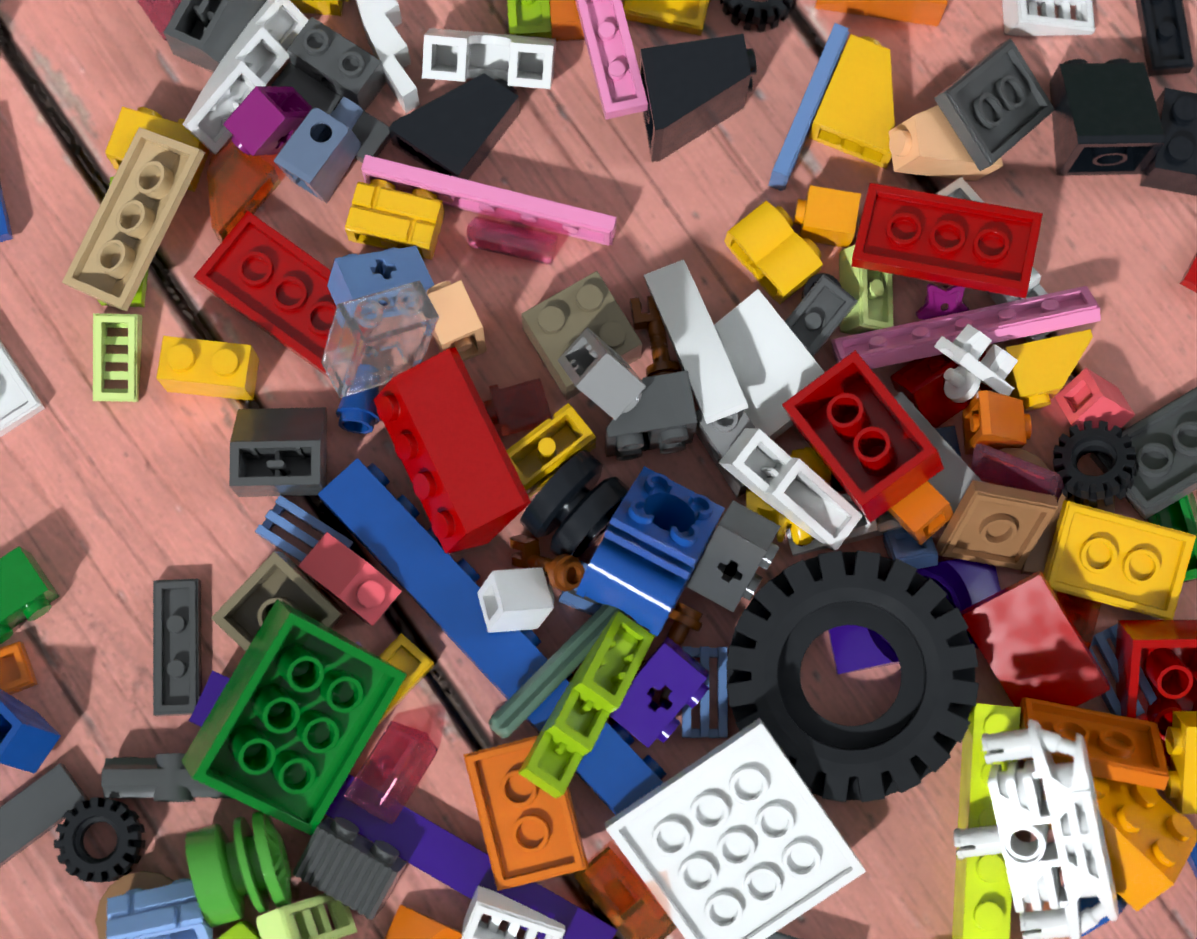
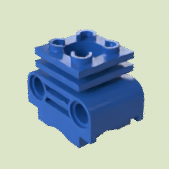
[576,466,725,637]

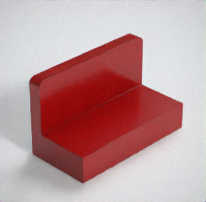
[890,351,992,428]

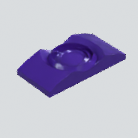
[828,559,1001,675]

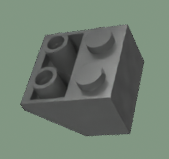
[163,0,267,72]
[605,370,697,461]
[229,407,327,497]

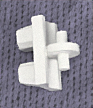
[934,324,1018,403]

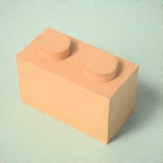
[420,280,487,362]

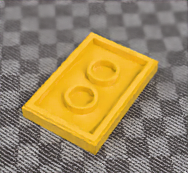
[1043,500,1196,620]

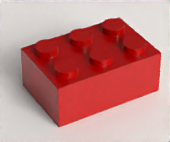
[782,350,944,523]

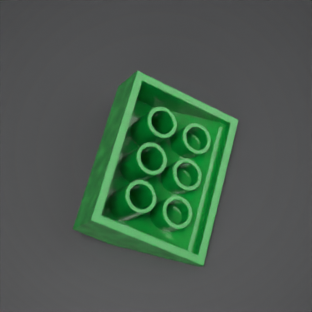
[181,599,407,836]

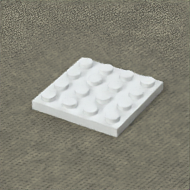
[605,718,866,939]

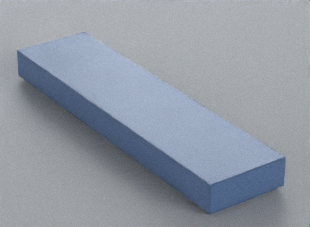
[768,23,849,191]

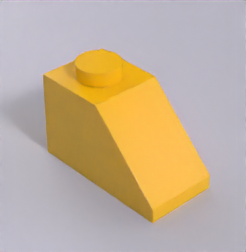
[1004,329,1093,411]

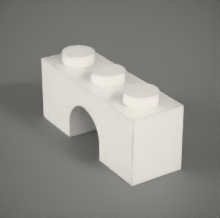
[422,28,556,89]

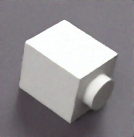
[477,567,554,633]

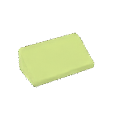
[839,245,893,334]

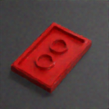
[960,570,1110,707]

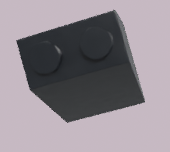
[639,34,757,162]
[1050,58,1165,176]

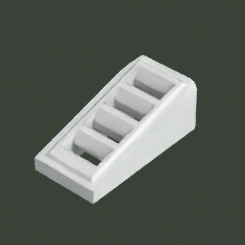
[1002,0,1095,36]
[461,886,565,939]

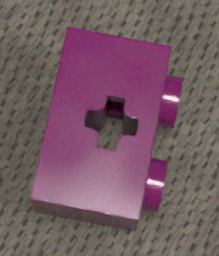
[223,86,313,156]

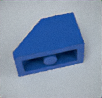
[0,689,61,774]

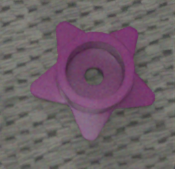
[916,283,970,320]

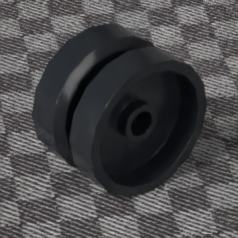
[520,450,630,558]

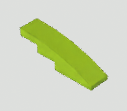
[518,610,655,799]

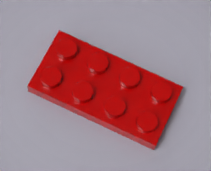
[852,183,1043,299]
[194,211,380,381]

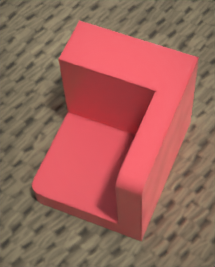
[1055,368,1135,431]

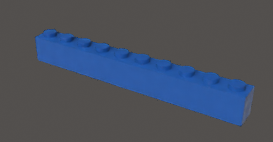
[318,458,667,815]

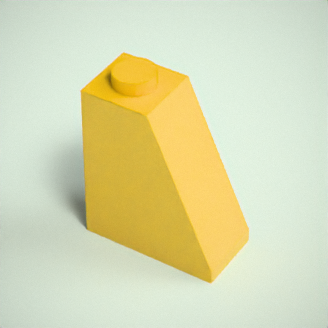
[808,34,895,169]

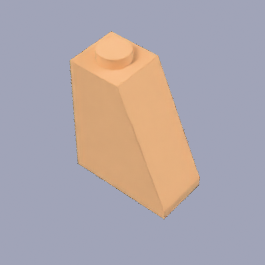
[889,105,1003,181]

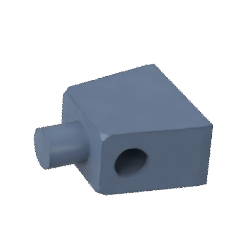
[274,96,364,203]

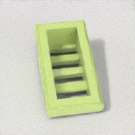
[93,313,142,402]
[256,893,357,939]

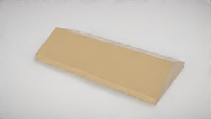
[62,127,205,311]

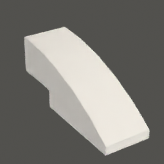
[719,428,863,551]

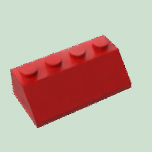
[373,347,531,554]

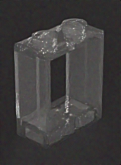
[321,280,439,398]

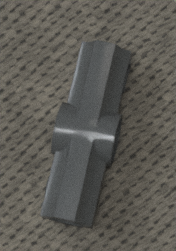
[101,753,234,802]

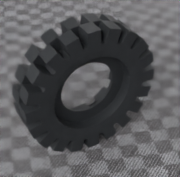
[726,550,979,802]

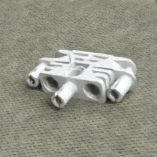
[954,719,1119,939]

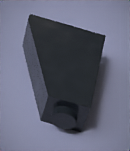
[389,73,520,180]

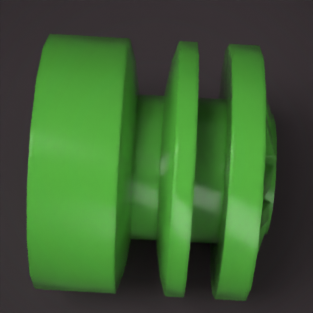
[185,811,292,928]

